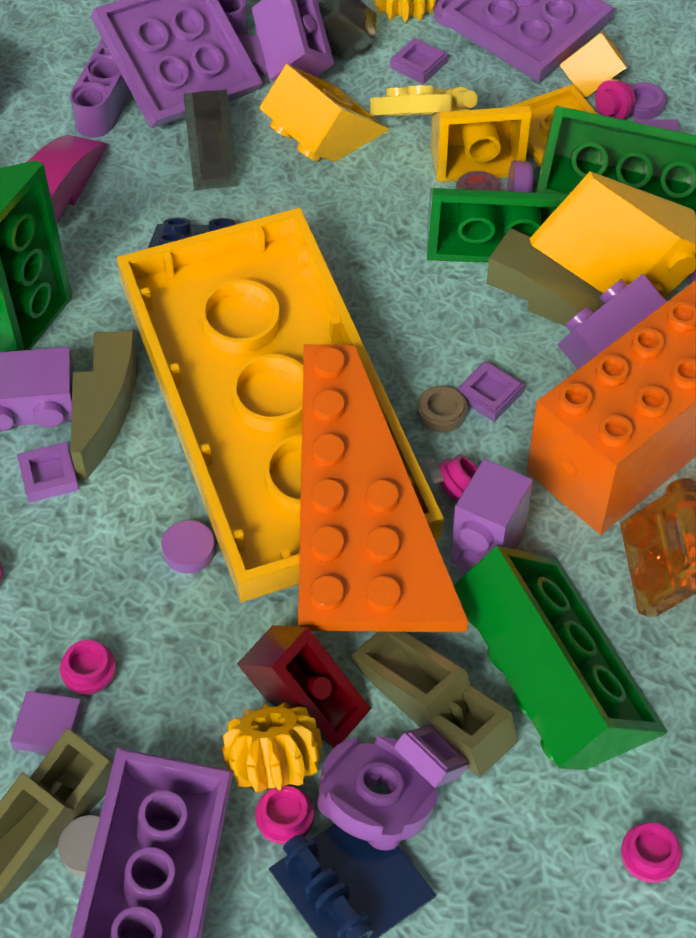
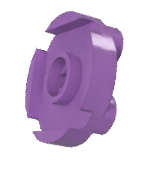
[317,736,438,851]

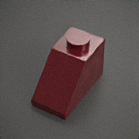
[237,625,371,748]

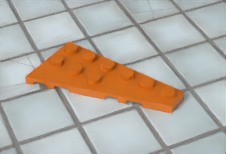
[298,344,468,632]

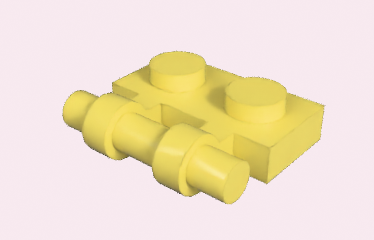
[370,85,478,116]

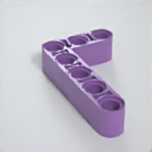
[70,0,248,138]

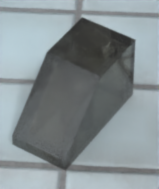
[318,0,377,61]
[183,89,238,190]

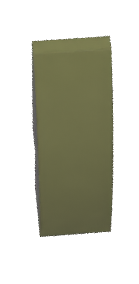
[487,228,604,326]
[71,330,138,479]
[351,632,519,777]
[0,728,114,904]

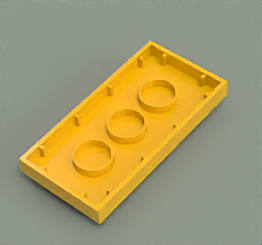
[116,207,444,603]

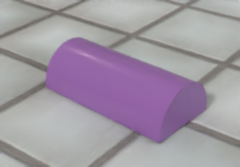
[70,748,233,938]

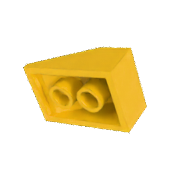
[529,171,696,299]

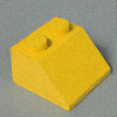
[259,63,389,162]
[430,106,531,182]

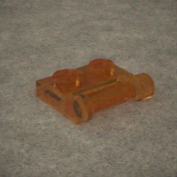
[620,478,696,617]

